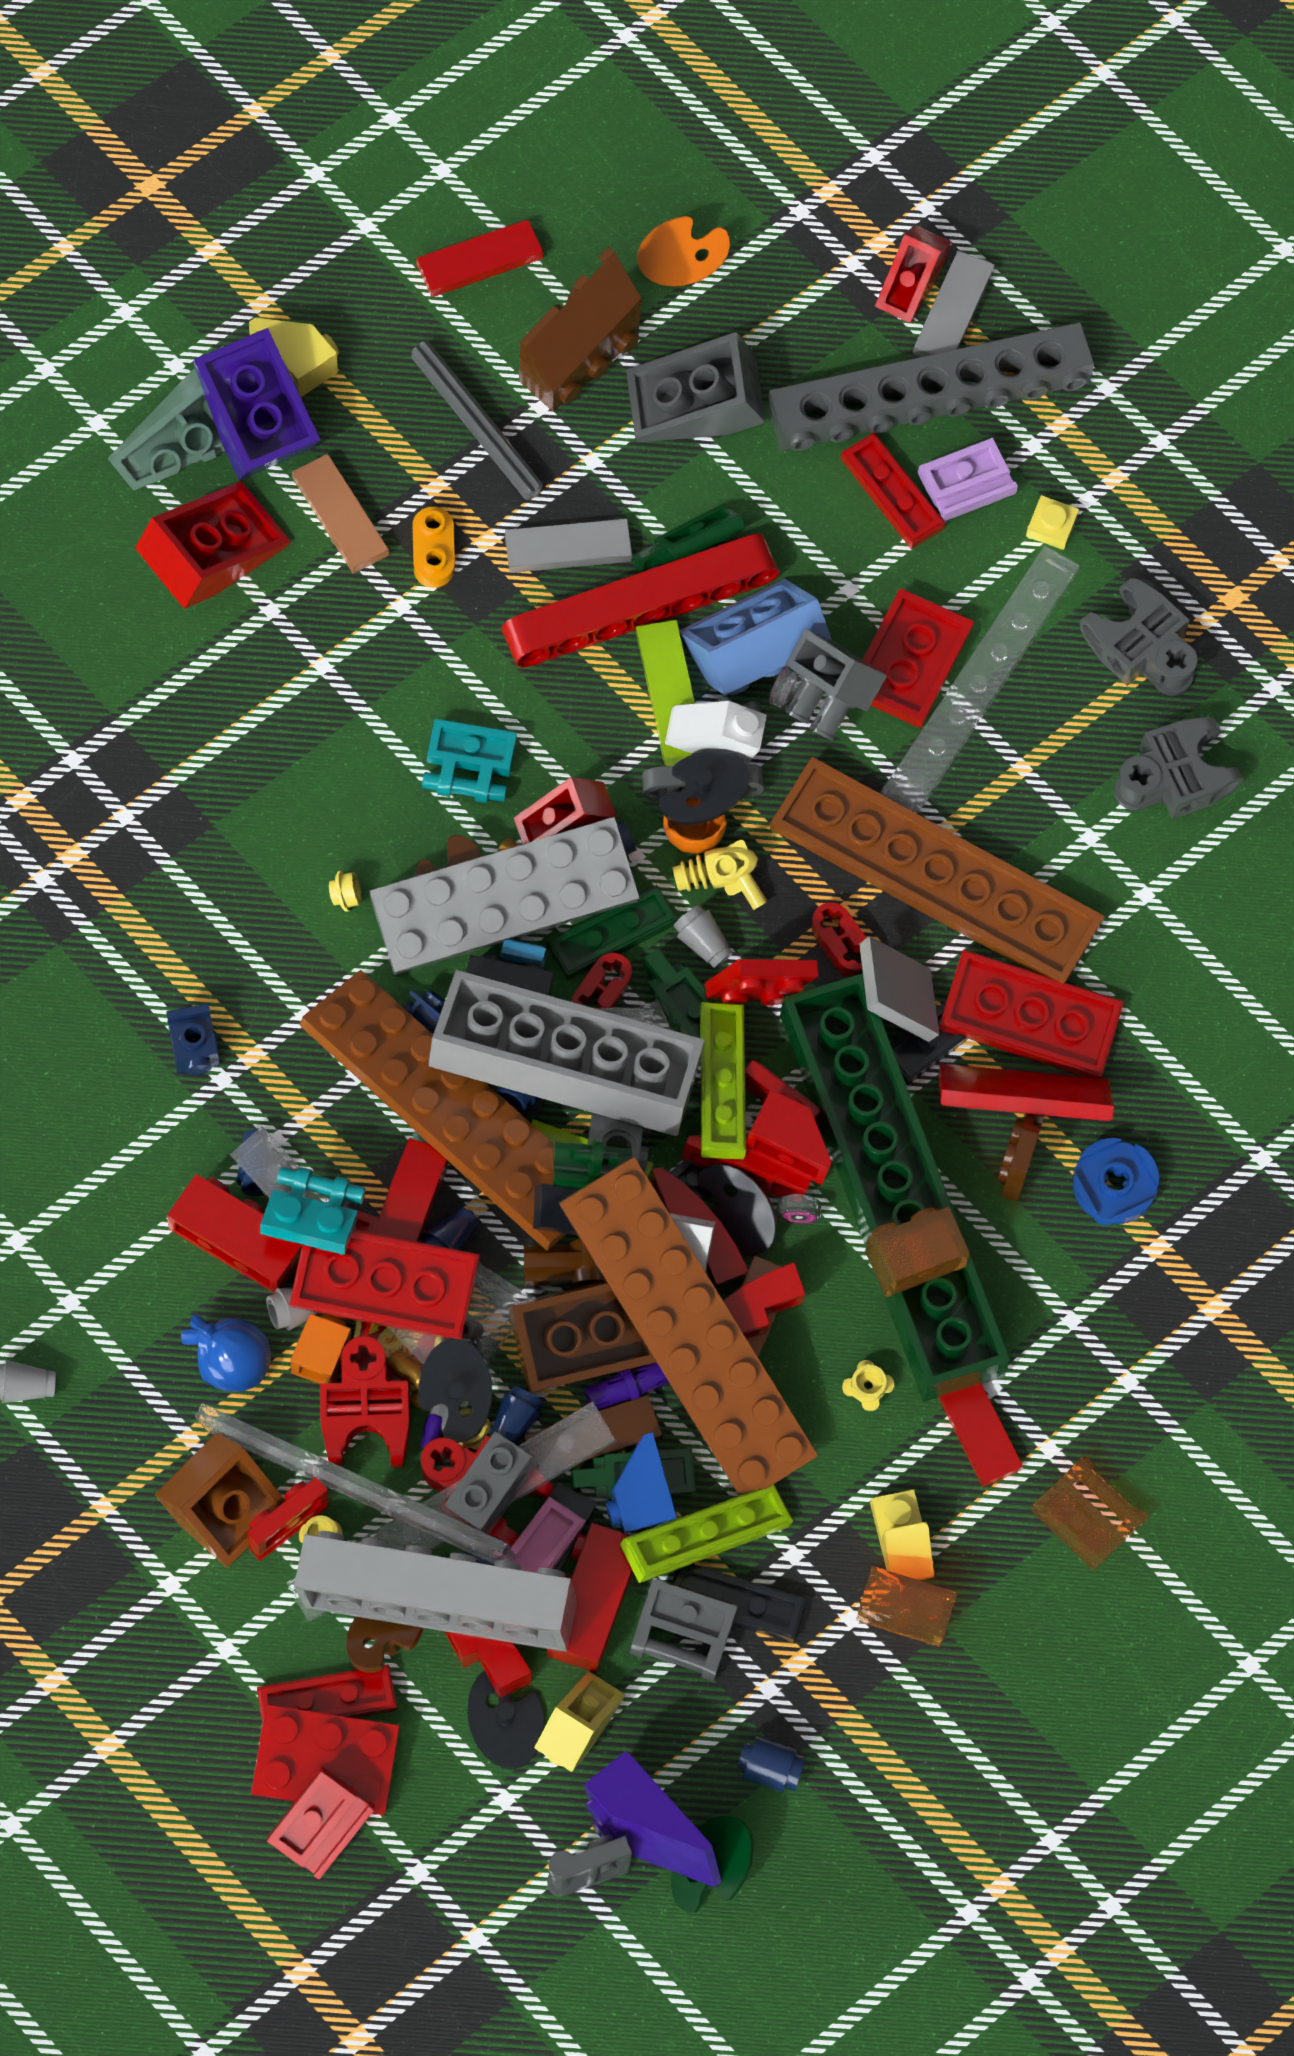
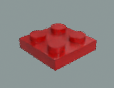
[705,959,819,1006]

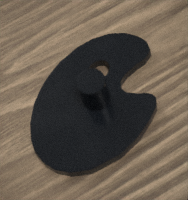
[658,750,749,825]
[697,1163,777,1256]
[418,1339,492,1443]
[467,1671,544,1769]

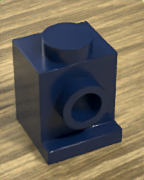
[166,1004,219,1075]

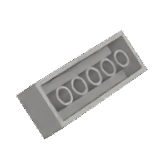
[369,817,639,975]
[428,970,705,1136]
[294,1531,577,1652]

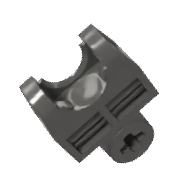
[1079,578,1197,696]
[1114,717,1244,819]

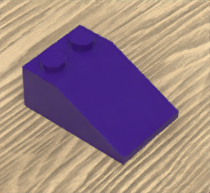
[193,328,320,481]
[584,1751,722,1887]

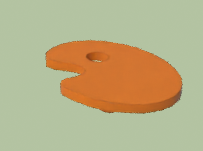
[637,216,730,287]

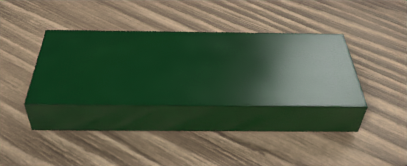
[547,885,678,981]

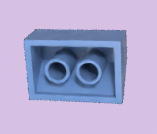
[679,579,832,696]

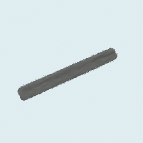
[411,341,543,500]

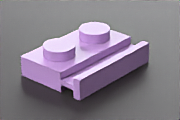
[918,438,1018,521]

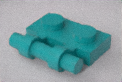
[422,719,517,803]
[260,1166,366,1255]

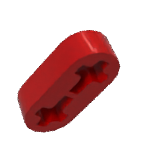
[812,902,867,977]
[571,953,632,1013]

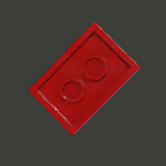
[863,588,974,729]
[251,1704,399,1816]

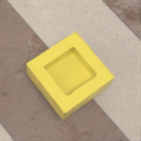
[1026,495,1079,550]

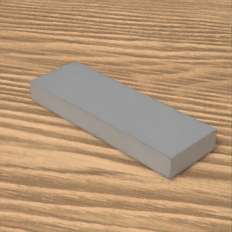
[913,251,995,357]
[505,519,632,573]

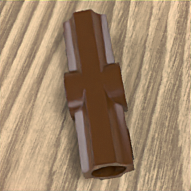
[523,1239,606,1289]

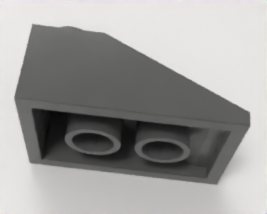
[626,332,765,442]

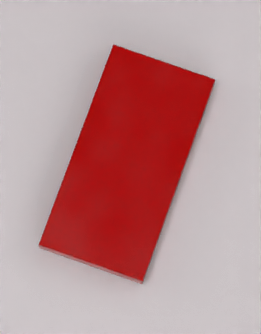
[938,949,1124,1079]
[938,1063,1114,1121]
[289,1229,480,1340]

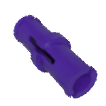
[583,1362,669,1413]

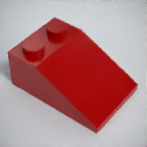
[135,481,291,609]

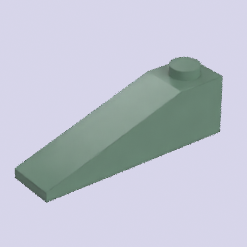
[107,345,225,491]

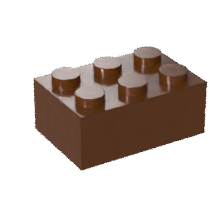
[507,1281,656,1392]

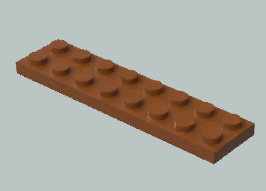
[770,757,1105,984]
[300,970,581,1251]
[559,1157,818,1496]

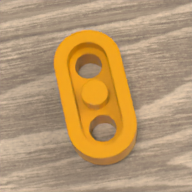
[413,507,455,588]

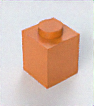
[290,1314,351,1384]

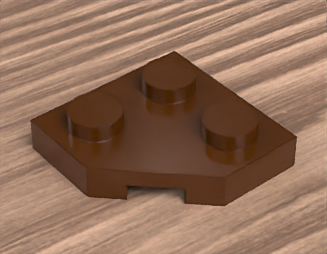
[998,1114,1045,1202]

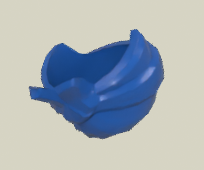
[181,1314,271,1392]

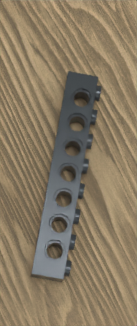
[767,322,1094,451]

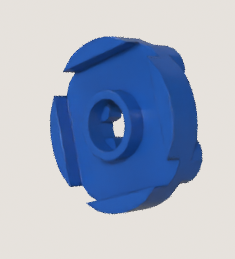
[1072,1138,1159,1226]

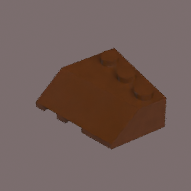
[519,247,642,412]

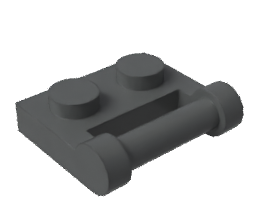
[629,1578,738,1682]
[547,1835,632,1897]

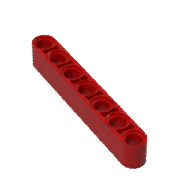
[501,534,780,668]

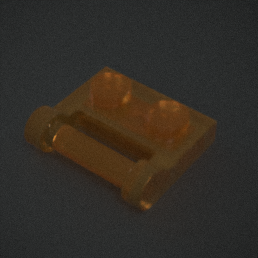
[1031,1456,1149,1571]

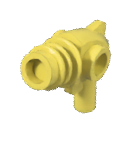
[672,840,767,910]

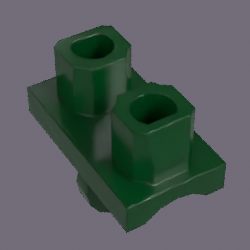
[553,1138,632,1189]

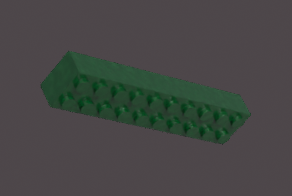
[780,973,1010,1402]

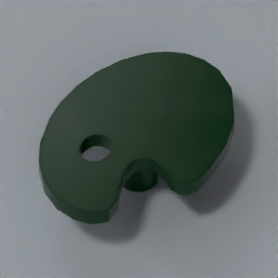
[671,1816,754,1913]

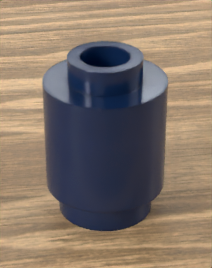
[737,1736,806,1792]

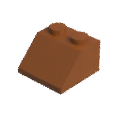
[155,1433,285,1568]

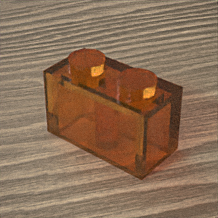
[865,1206,970,1297]
[855,1566,957,1647]

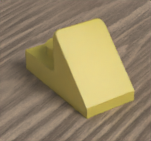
[870,1490,934,1586]

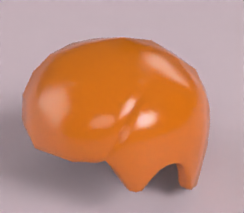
[663,798,727,854]

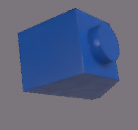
[605,1432,677,1534]

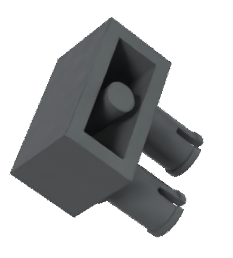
[785,628,887,741]

